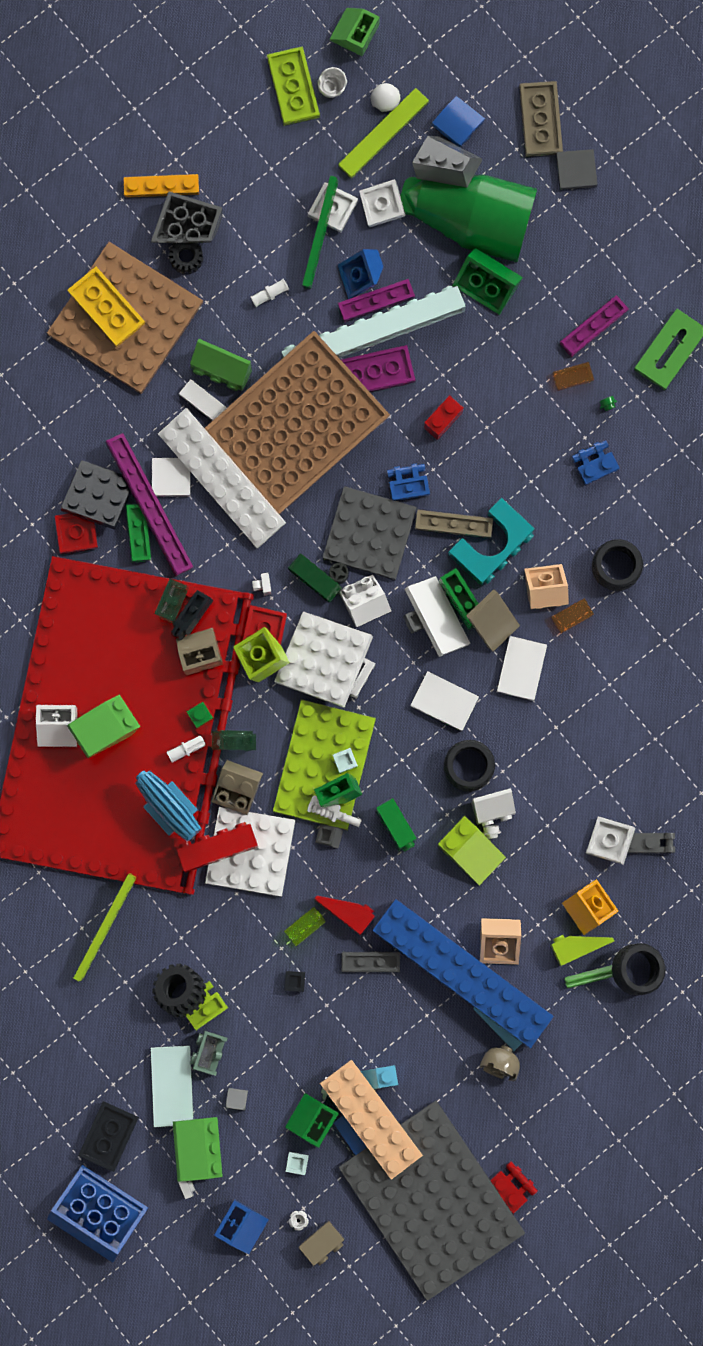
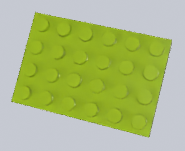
[273,700,376,830]

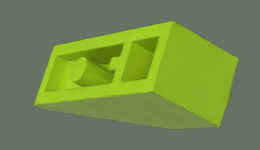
[550,935,614,966]

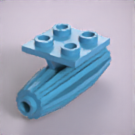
[135,770,202,841]

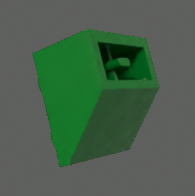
[285,1093,339,1148]

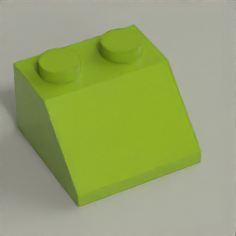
[234,627,290,682]

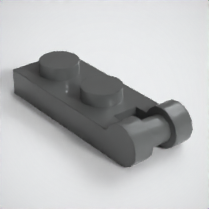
[627,833,675,853]

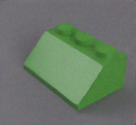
[190,339,252,391]
[173,1117,222,1182]

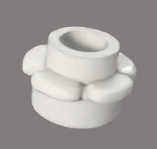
[483,825,501,839]
[289,1211,309,1230]

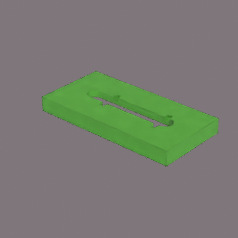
[634,309,703,391]

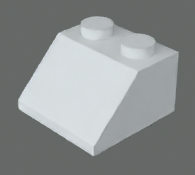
[471,788,516,827]

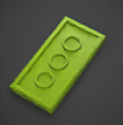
[267,46,320,126]

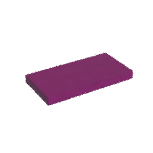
[341,345,416,392]

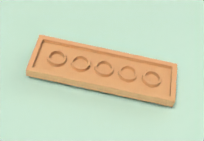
[320,1059,423,1180]

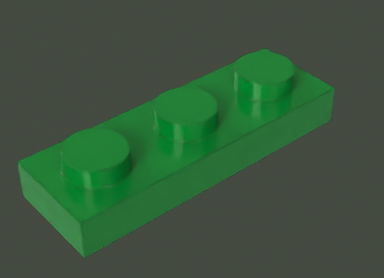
[125,504,151,562]

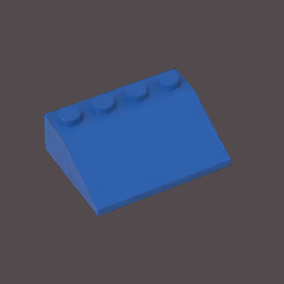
[47,1165,148,1263]

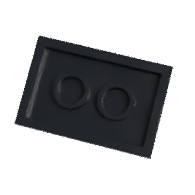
[78,1101,139,1172]

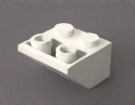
[339,575,391,627]
[36,705,78,747]

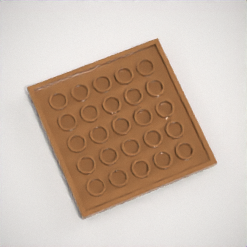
[47,242,203,394]

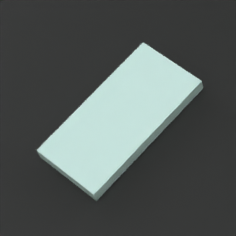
[151,1046,193,1127]

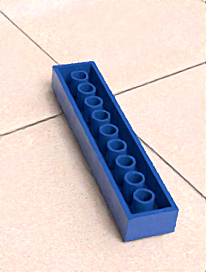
[373,899,554,1049]

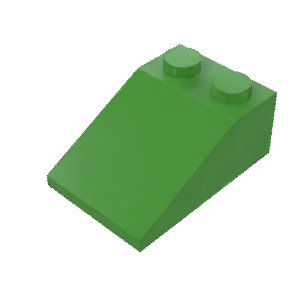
[67,695,140,758]

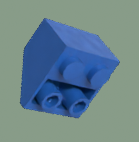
[214,1199,269,1254]

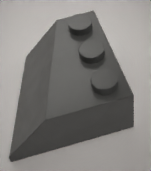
[412,136,482,187]
[151,191,223,243]

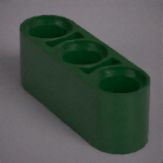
[288,554,342,603]

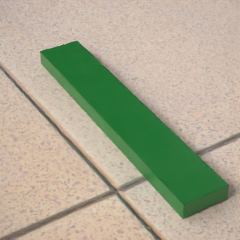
[302,175,339,289]

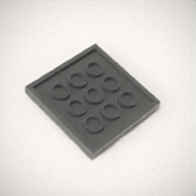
[323,486,417,580]

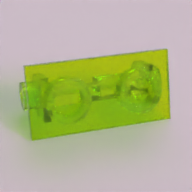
[284,907,326,946]

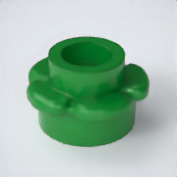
[599,396,617,411]

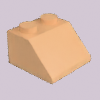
[524,564,569,609]
[480,919,521,965]

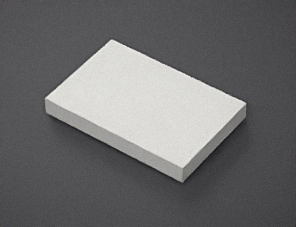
[497,636,547,701]
[411,671,479,731]

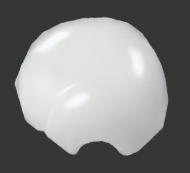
[317,67,347,98]
[370,83,400,112]

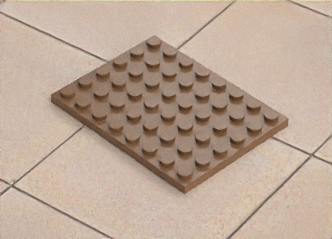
[204,331,390,515]

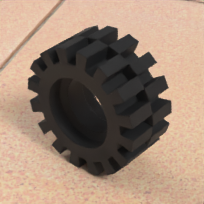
[169,242,203,274]

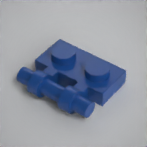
[572,440,620,486]
[387,463,430,501]

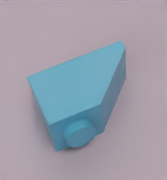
[361,1065,398,1089]

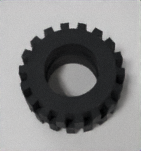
[152,964,206,1018]

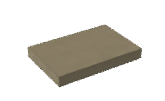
[466,590,520,652]

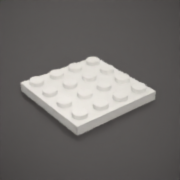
[274,612,373,707]
[205,807,295,897]

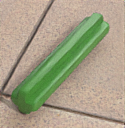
[565,965,613,988]

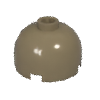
[479,1045,520,1081]

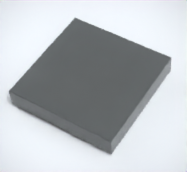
[556,149,597,190]

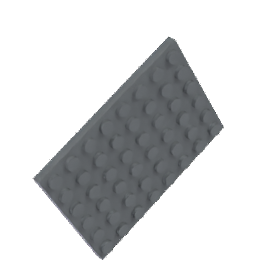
[339,1100,525,1301]

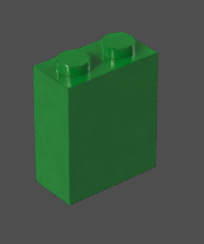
[376,798,417,852]

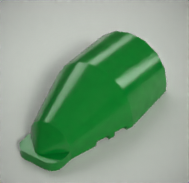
[400,174,537,262]

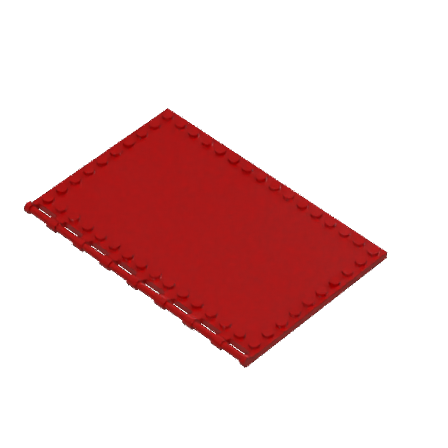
[0,556,254,895]

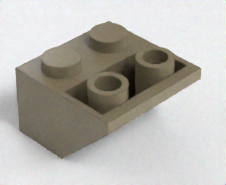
[176,628,223,675]
[211,760,263,815]

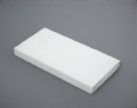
[405,576,470,657]

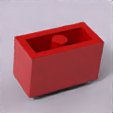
[424,395,464,440]

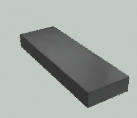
[342,952,400,972]

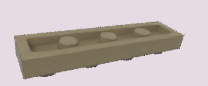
[415,510,493,539]

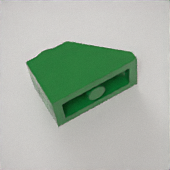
[314,773,362,807]

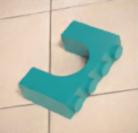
[448,498,535,586]

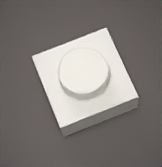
[178,1181,195,1199]

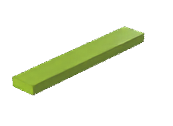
[338,88,429,179]
[73,873,136,981]

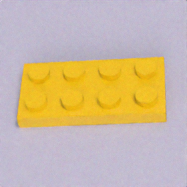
[67,266,145,347]

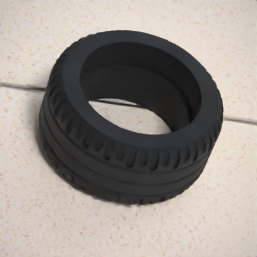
[592,539,643,591]
[444,740,495,792]
[612,943,666,995]

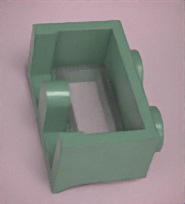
[190,1031,228,1076]

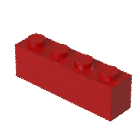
[177,822,258,873]

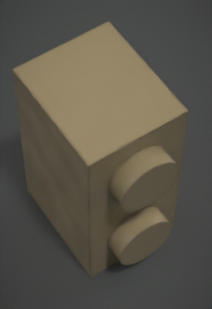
[299,1221,344,1266]

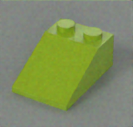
[437,816,506,886]

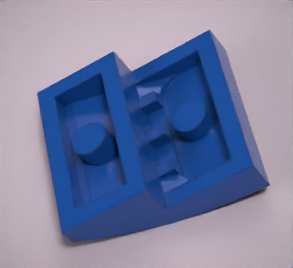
[431,96,485,147]

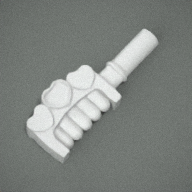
[307,796,361,827]

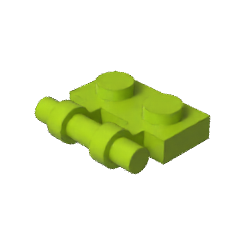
[186,981,228,1030]

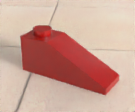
[314,896,375,935]

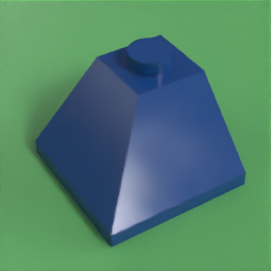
[338,249,383,299]

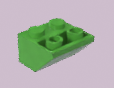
[330,8,380,57]

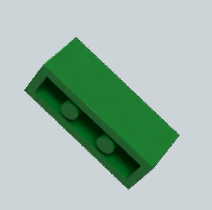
[439,568,479,630]

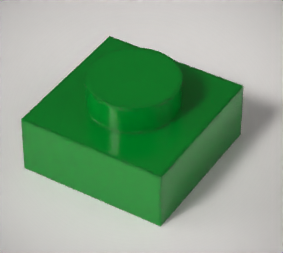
[187,702,213,729]

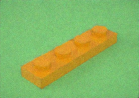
[124,174,199,197]

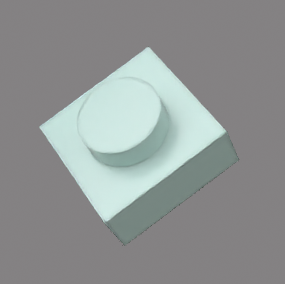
[332,748,358,773]
[286,1152,309,1175]

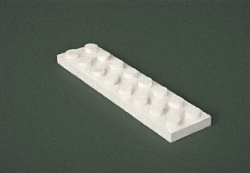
[158,408,286,548]

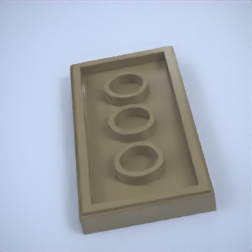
[519,81,563,157]

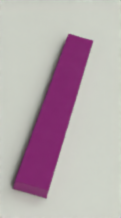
[105,433,193,576]

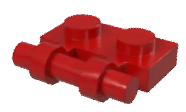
[490,1161,538,1214]

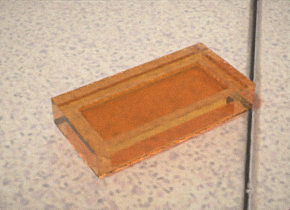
[552,362,594,391]
[551,598,594,634]

